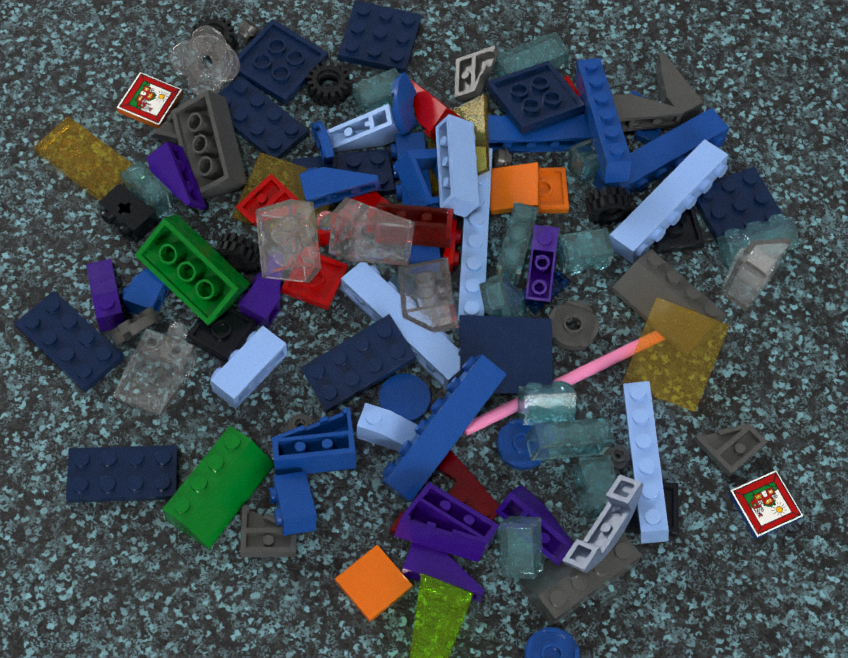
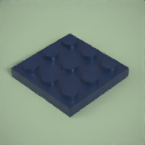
[338,0,422,74]
[229,19,328,105]
[486,60,585,134]
[695,167,789,252]

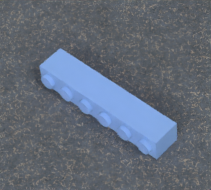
[610,139,728,264]
[341,260,460,390]
[623,381,669,544]

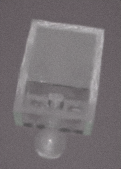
[316,197,415,265]
[112,322,198,416]

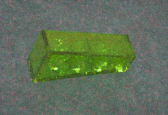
[410,573,474,658]

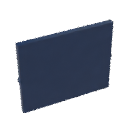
[458,315,554,395]

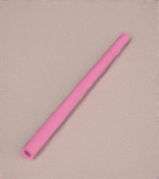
[463,330,666,436]

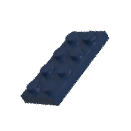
[218,75,309,164]
[292,148,395,205]
[14,291,124,393]
[301,314,417,413]
[66,445,178,503]

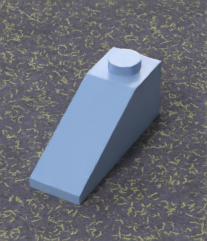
[326,104,400,152]
[357,403,417,451]

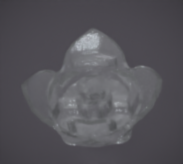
[168,25,240,96]

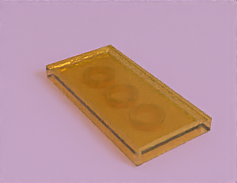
[34,116,140,201]

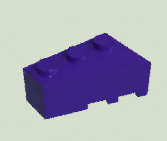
[394,482,499,562]

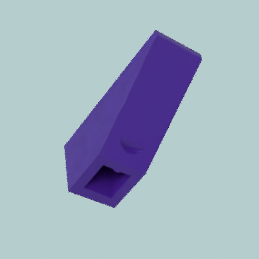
[525,225,559,302]
[238,246,285,329]

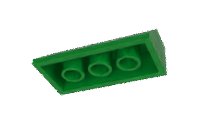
[135,214,250,325]
[162,426,275,550]

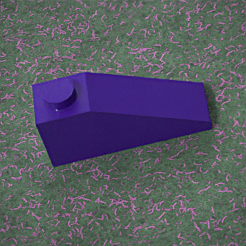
[146,141,207,210]
[86,259,125,332]
[495,484,573,566]
[402,542,484,603]

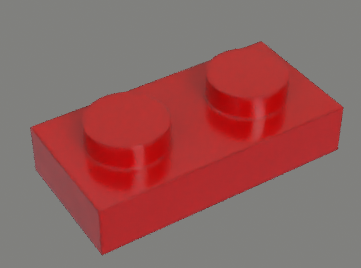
[442,219,461,275]

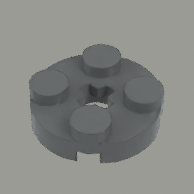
[549,301,599,351]
[110,306,161,346]

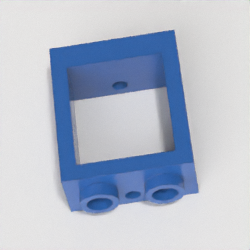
[394,149,453,217]

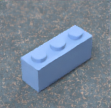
[210,326,287,409]

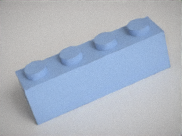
[435,114,480,217]

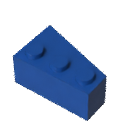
[272,406,356,475]

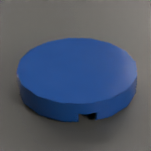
[379,374,430,423]
[496,418,549,470]
[524,627,580,658]

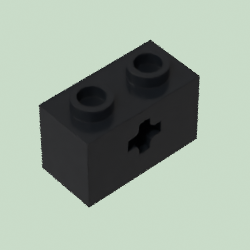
[98,183,158,243]

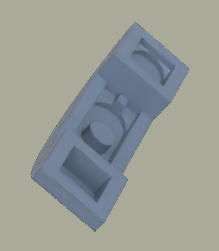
[562,474,644,573]

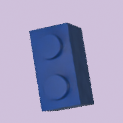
[269,471,317,536]

